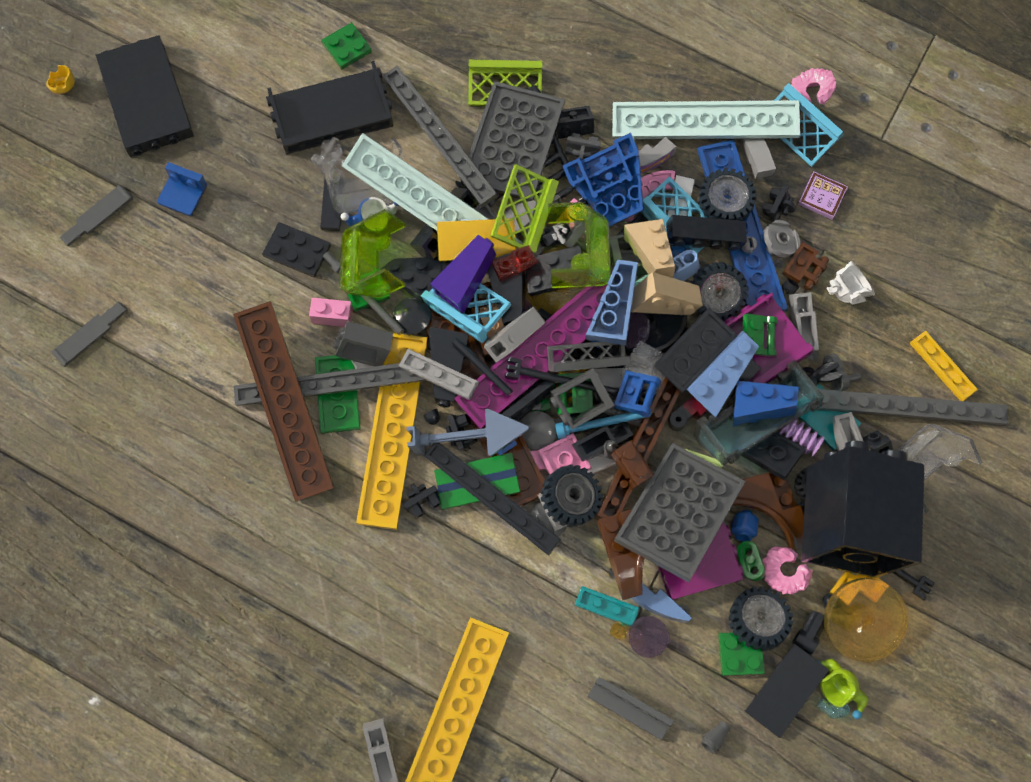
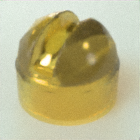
[610,621,628,640]

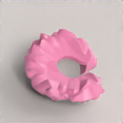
[792,68,836,105]
[763,546,813,595]

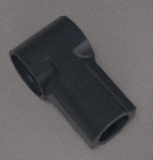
[792,610,829,655]

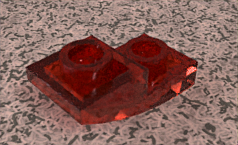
[492,245,537,281]

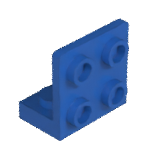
[157,162,207,216]

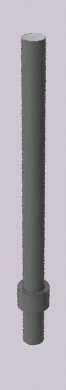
[323,252,404,335]

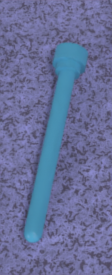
[555,412,651,439]

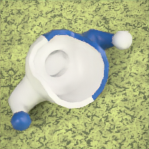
[341,197,399,231]

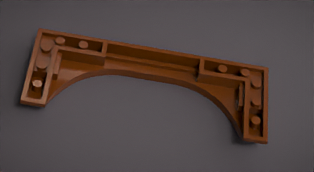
[597,472,804,601]

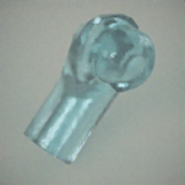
[817,698,850,719]

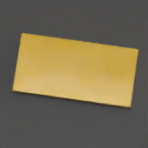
[437,218,516,261]

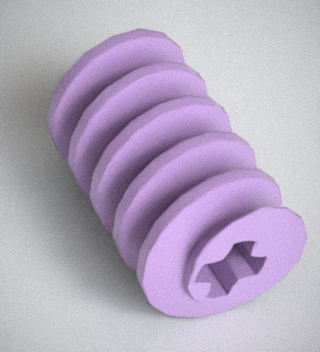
[779,417,824,458]

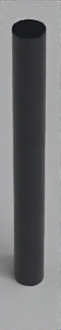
[452,338,513,396]

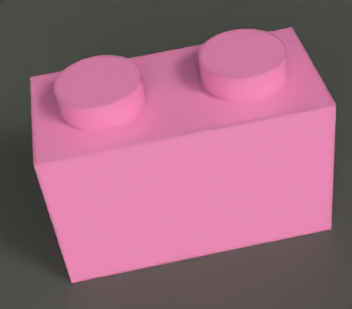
[309,298,353,327]

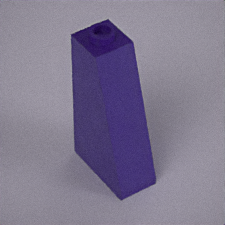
[430,235,496,314]

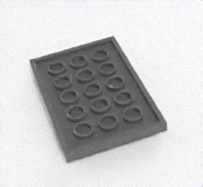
[461,81,565,201]
[614,443,745,582]

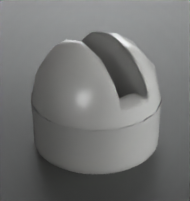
[742,236,757,253]

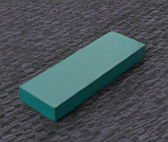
[574,586,639,628]

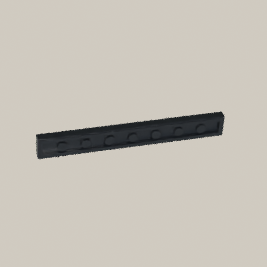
[424,443,561,556]

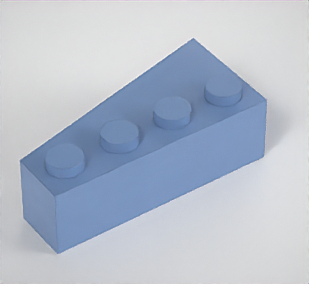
[586,260,638,345]
[687,331,759,418]

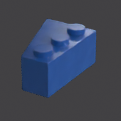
[733,381,799,427]

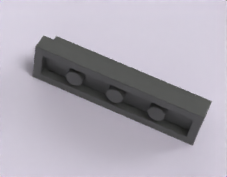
[547,342,631,372]
[587,677,674,740]

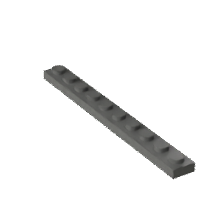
[383,66,498,208]
[234,363,427,406]
[811,388,1008,426]

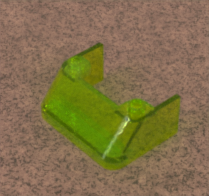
[548,202,611,288]
[340,209,406,298]

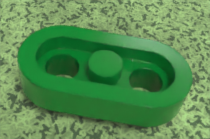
[737,541,766,581]

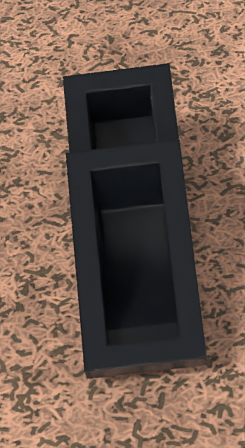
[572,422,633,462]

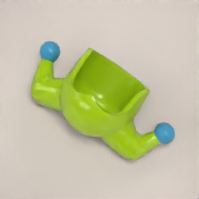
[818,659,869,720]

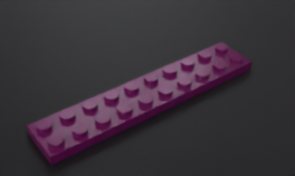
[454,272,610,429]

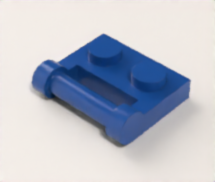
[614,371,661,417]

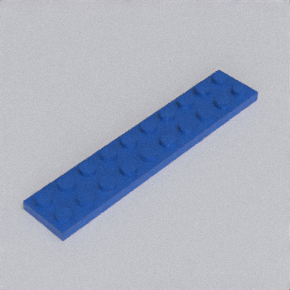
[697,140,788,312]

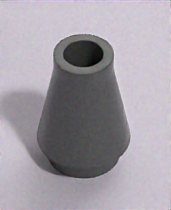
[701,721,730,754]

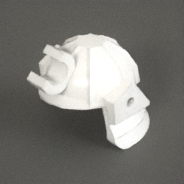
[827,261,875,305]

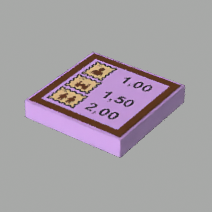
[798,171,848,220]

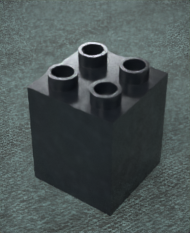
[801,441,925,578]

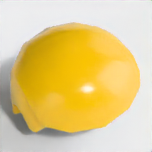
[47,65,75,95]

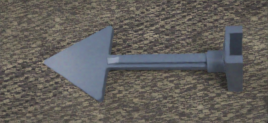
[407,409,529,457]

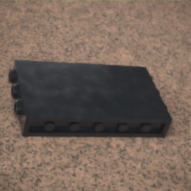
[96,35,194,157]
[266,61,393,155]

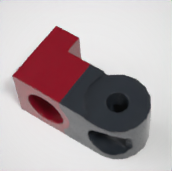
[668,396,707,431]

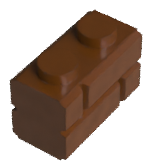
[611,440,654,489]

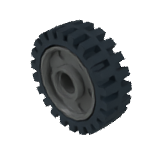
[541,465,603,527]

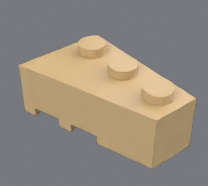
[624,219,675,278]
[631,272,703,315]

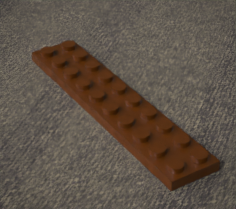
[233,301,334,502]

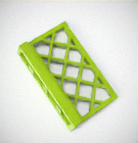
[468,60,542,106]
[490,164,559,255]

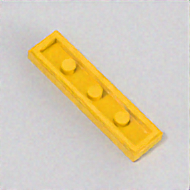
[910,331,978,401]

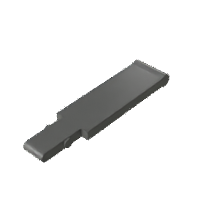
[60,184,133,246]
[51,302,127,367]

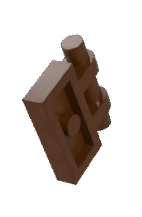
[782,242,829,290]

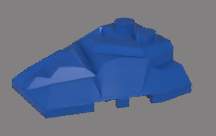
[563,132,644,227]

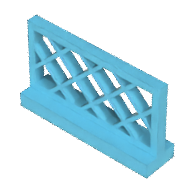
[774,83,844,167]
[641,176,709,254]
[421,283,511,343]

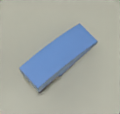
[631,583,691,623]

